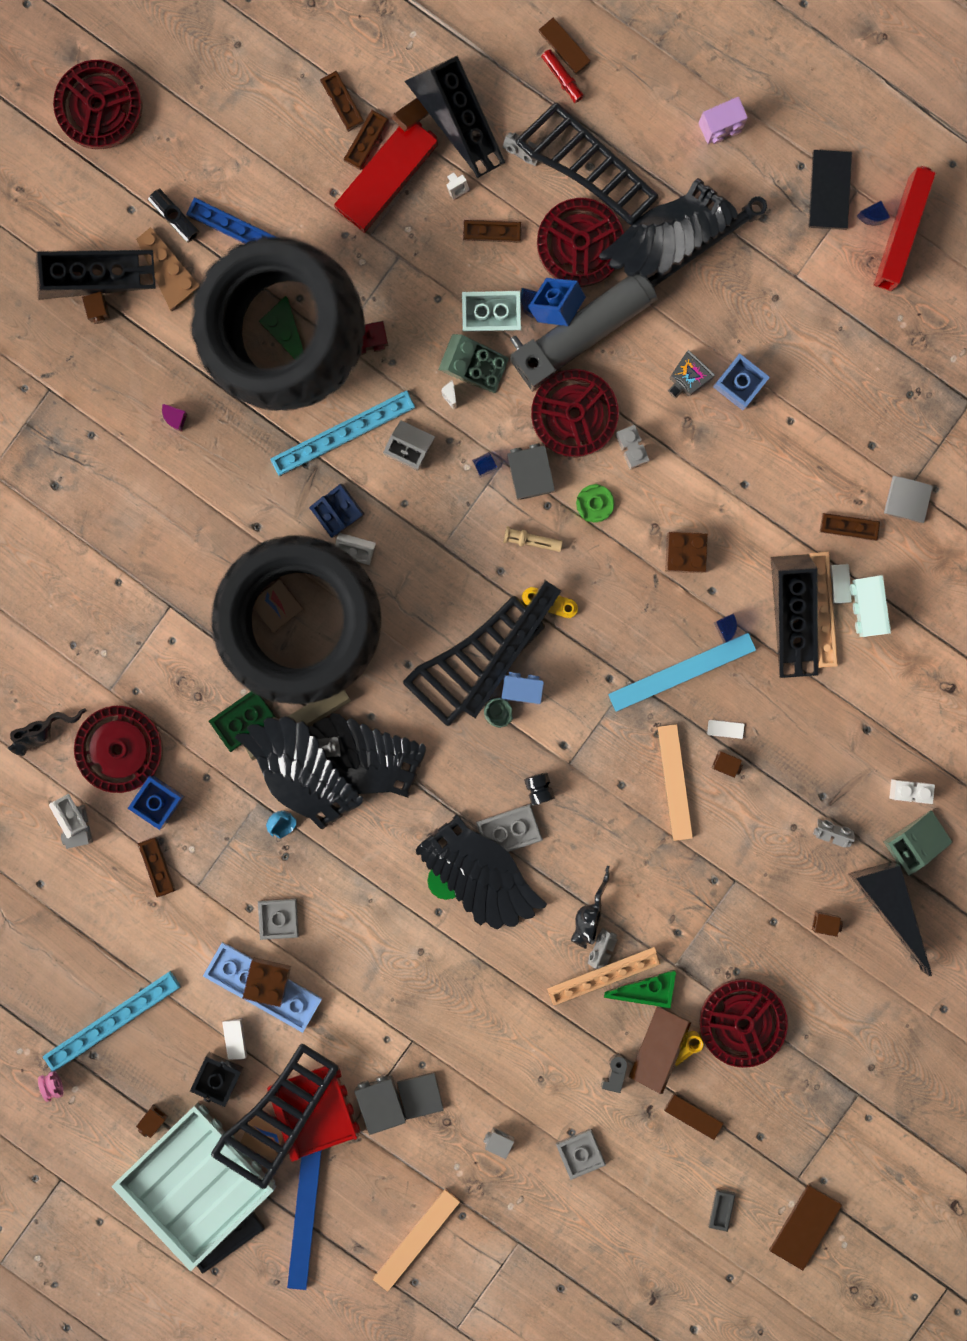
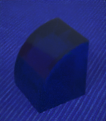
[857,201,890,226]
[520,288,537,318]
[472,452,497,478]
[714,614,737,643]

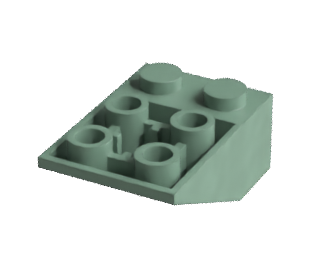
[438,334,509,393]
[883,810,952,876]

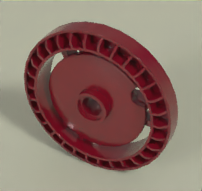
[53,60,142,149]
[537,198,624,287]
[531,369,619,458]
[74,706,163,793]
[699,979,788,1068]

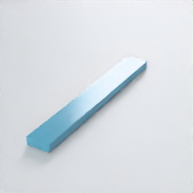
[270,390,416,476]
[608,633,756,712]
[42,971,181,1071]

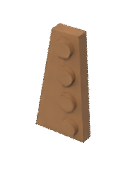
[136,227,200,312]

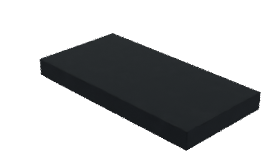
[808,150,852,230]
[197,1211,265,1274]

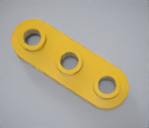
[522,587,578,618]

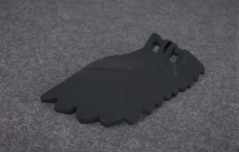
[599,178,738,278]
[309,713,426,798]
[235,715,364,829]
[416,814,547,929]

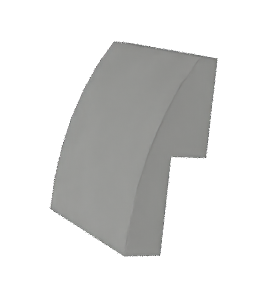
[884,476,933,523]

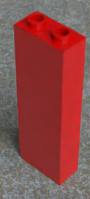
[334,121,438,233]
[873,166,936,291]

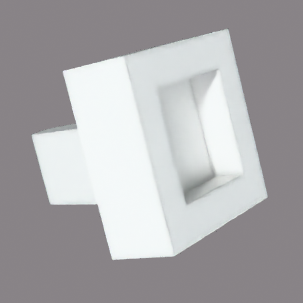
[447,173,470,200]

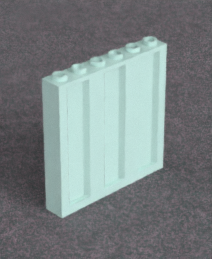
[111,1103,277,1271]

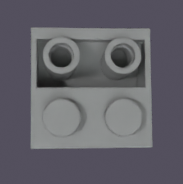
[383,420,435,471]

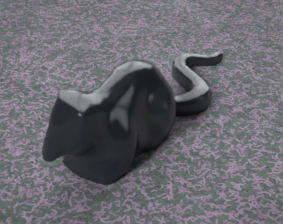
[8,708,87,756]
[571,865,610,949]

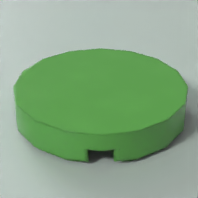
[576,484,614,523]

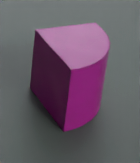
[162,404,188,432]

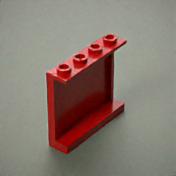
[267,1066,361,1162]

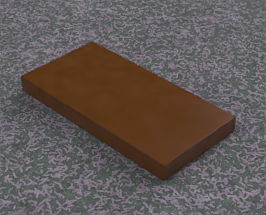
[629,1006,692,1094]
[769,1184,842,1271]

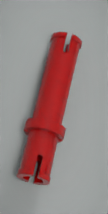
[541,49,584,103]

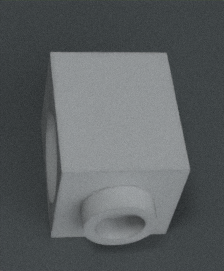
[483,1128,514,1159]

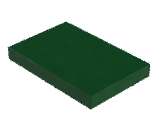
[209,691,277,752]

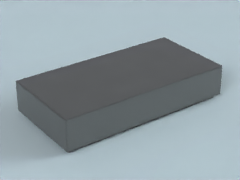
[708,1189,736,1232]

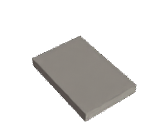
[476,804,542,852]

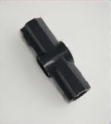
[148,188,199,243]

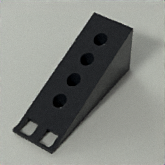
[404,55,506,178]
[35,250,156,300]
[771,554,818,678]
[848,861,932,976]

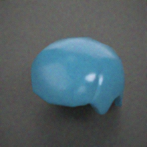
[266,810,297,838]

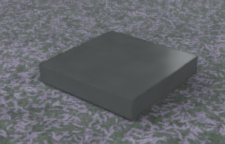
[397,1072,444,1120]

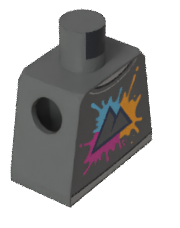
[668,350,715,399]

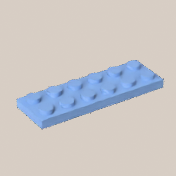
[203,942,322,1033]

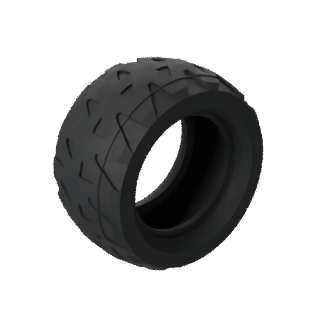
[190,237,365,411]
[211,535,381,704]

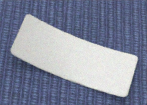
[707,720,744,739]

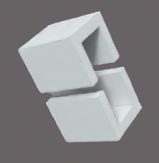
[889,779,935,804]

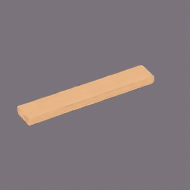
[809,552,838,668]
[657,724,693,841]
[547,947,661,1006]
[373,1189,460,1291]

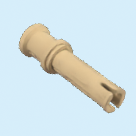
[503,526,562,552]

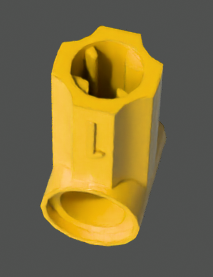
[675,1031,703,1067]

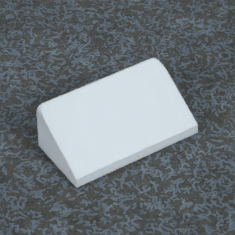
[441,380,457,409]
[335,533,376,565]
[830,564,852,604]
[49,794,87,838]
[223,1018,247,1060]

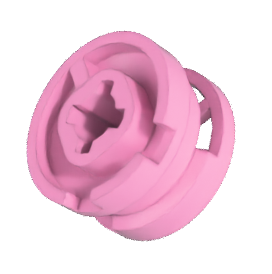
[38,1071,64,1102]

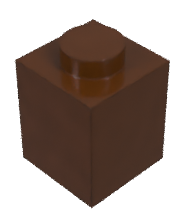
[82,292,110,324]
[711,751,743,778]
[812,911,843,937]
[136,1104,168,1138]

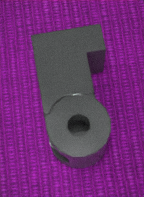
[601,1054,627,1093]

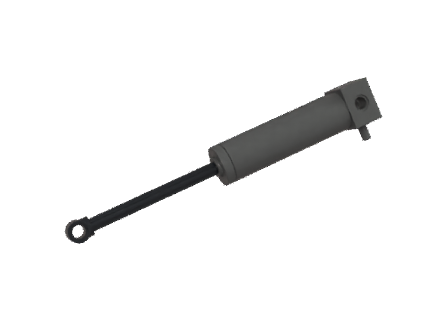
[510,197,767,392]

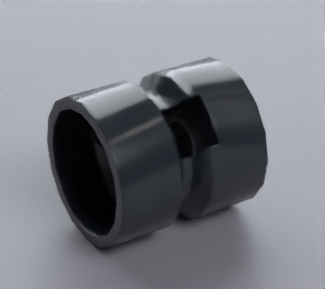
[524,772,555,805]

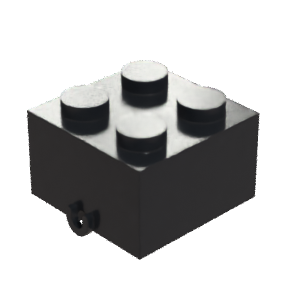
[190,1052,244,1107]

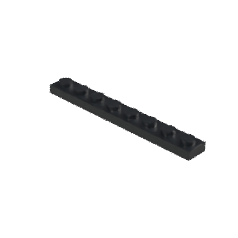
[459,580,561,719]

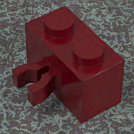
[361,321,388,355]

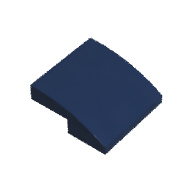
[309,484,364,538]

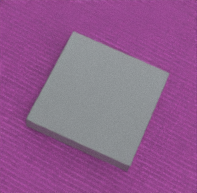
[258,899,299,940]
[556,1129,606,1180]

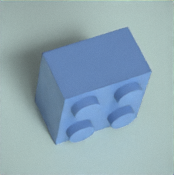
[713,353,770,411]
[502,672,544,704]

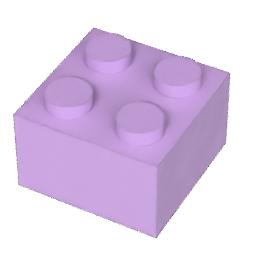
[698,97,748,144]

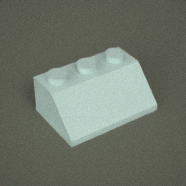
[462,291,521,332]
[850,575,891,637]

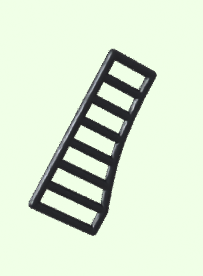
[516,102,659,225]
[403,596,545,726]
[211,1044,339,1189]

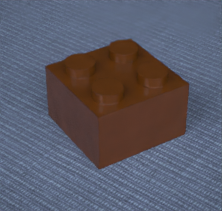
[665,532,708,573]
[242,957,291,1007]

